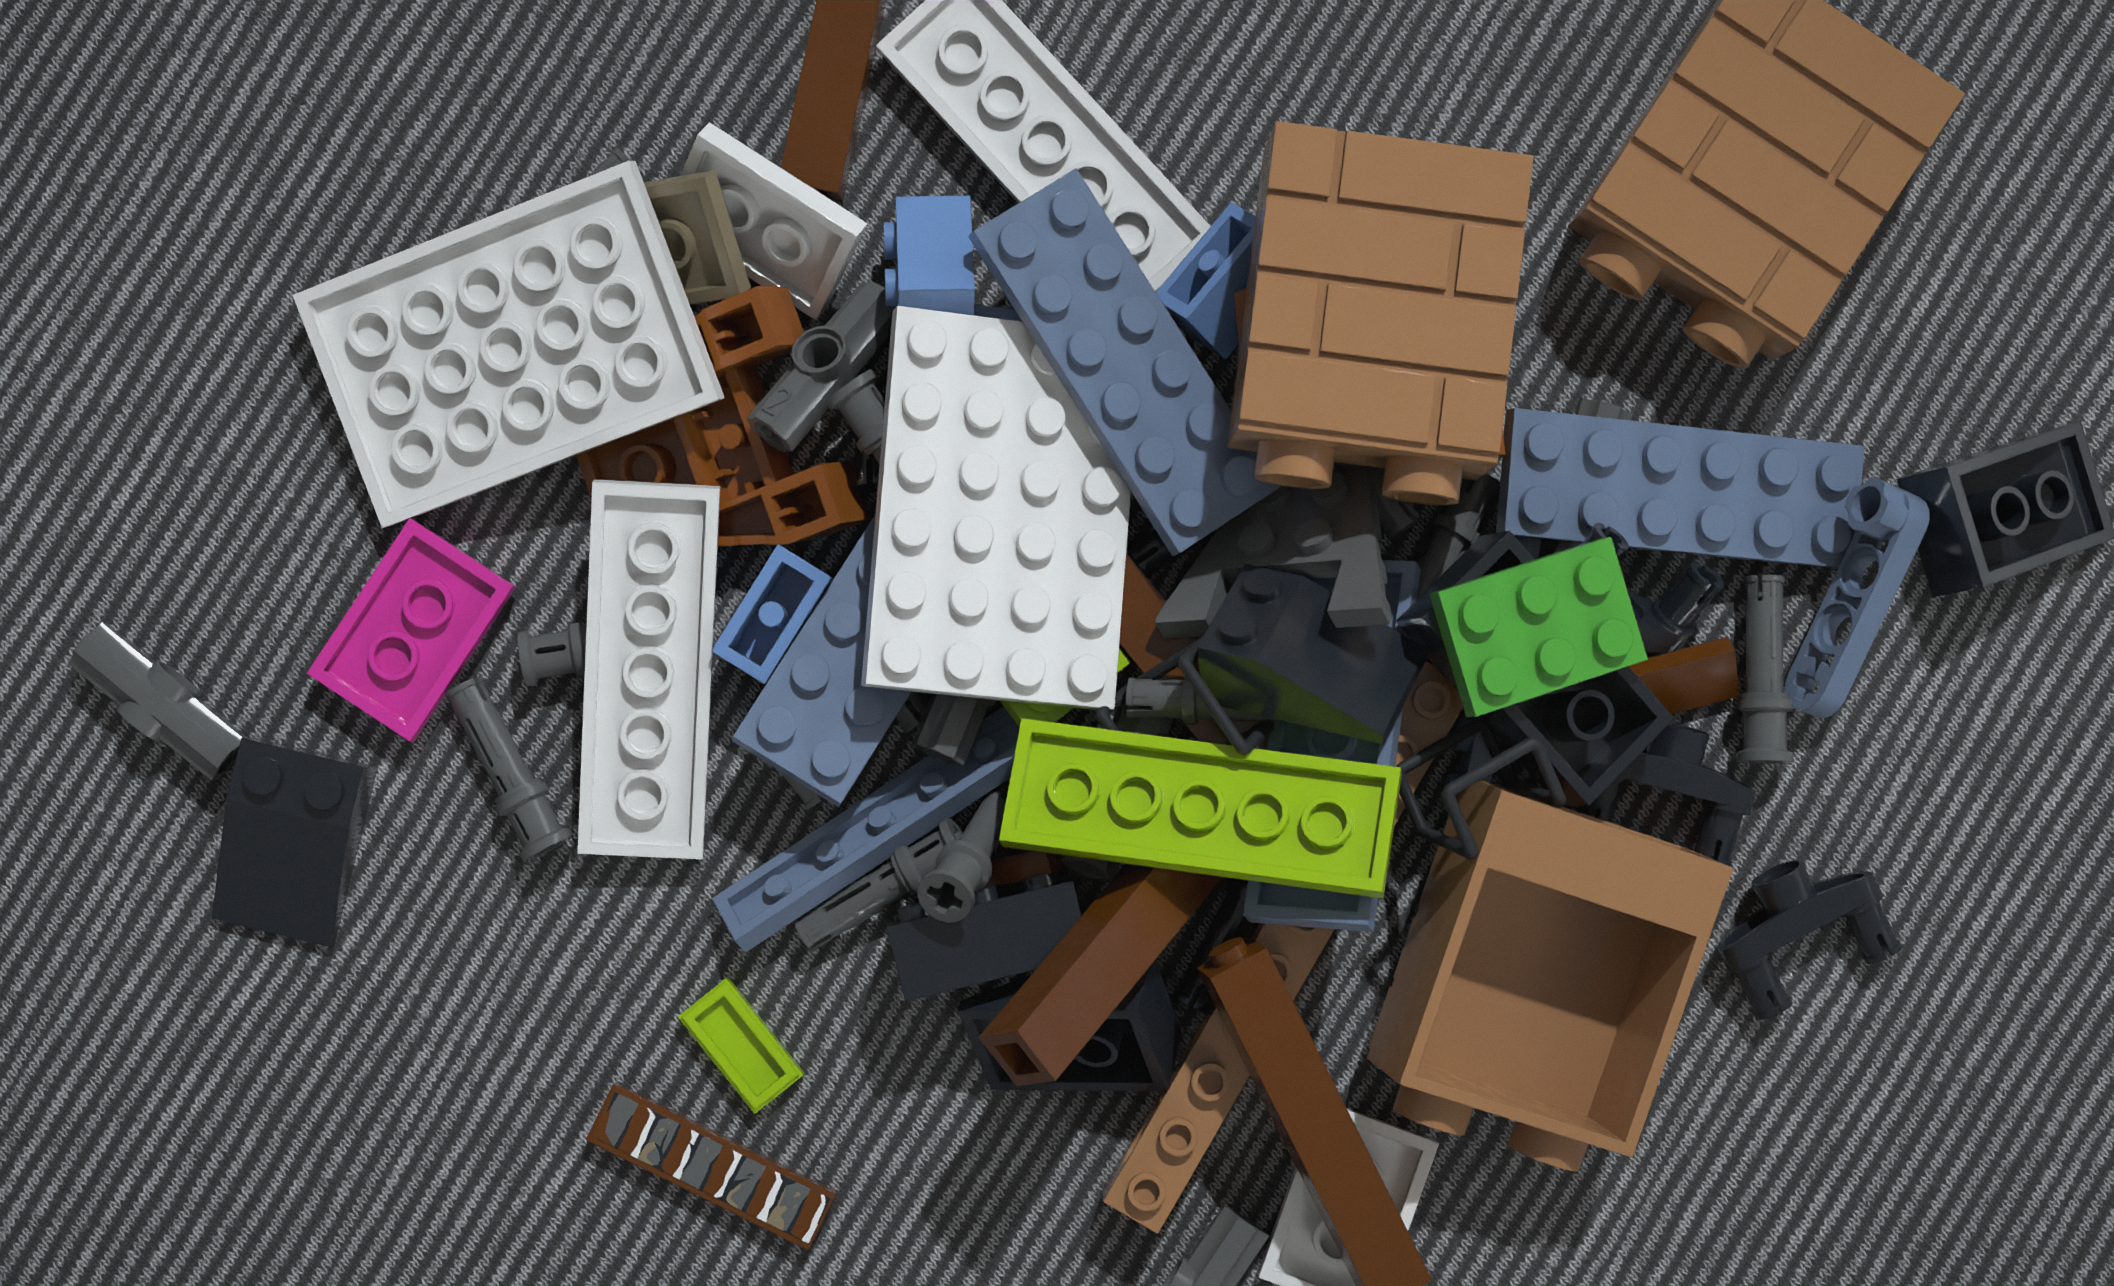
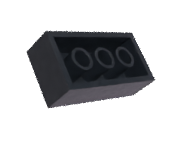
[1395,530,1674,806]

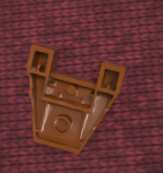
[576,286,871,546]

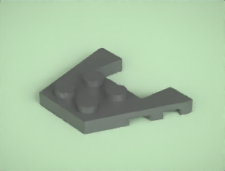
[1155,468,1392,639]

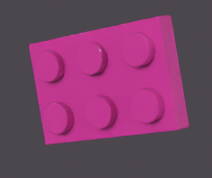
[306,518,517,742]

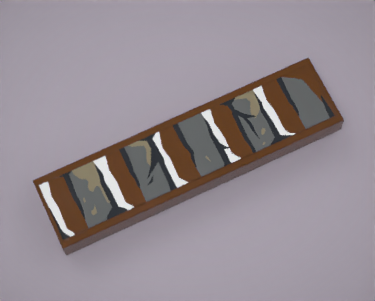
[586,1082,837,1250]

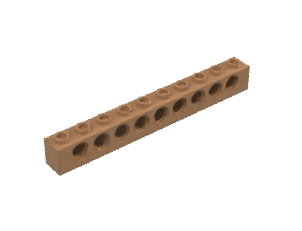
[1102,661,1463,1234]

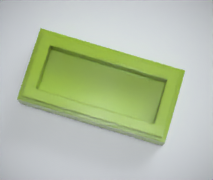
[678,977,805,1114]

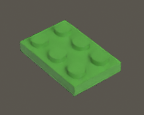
[1429,537,1648,717]

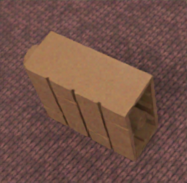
[1568,0,1965,369]
[1227,121,1534,505]
[1367,774,1734,1172]

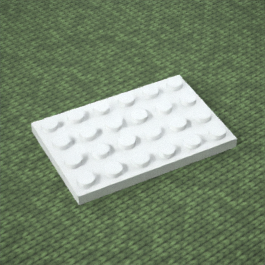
[293,161,725,528]
[861,306,1131,710]

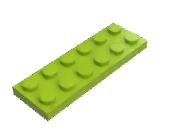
[999,718,1402,899]

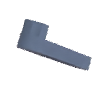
[1785,477,1930,718]

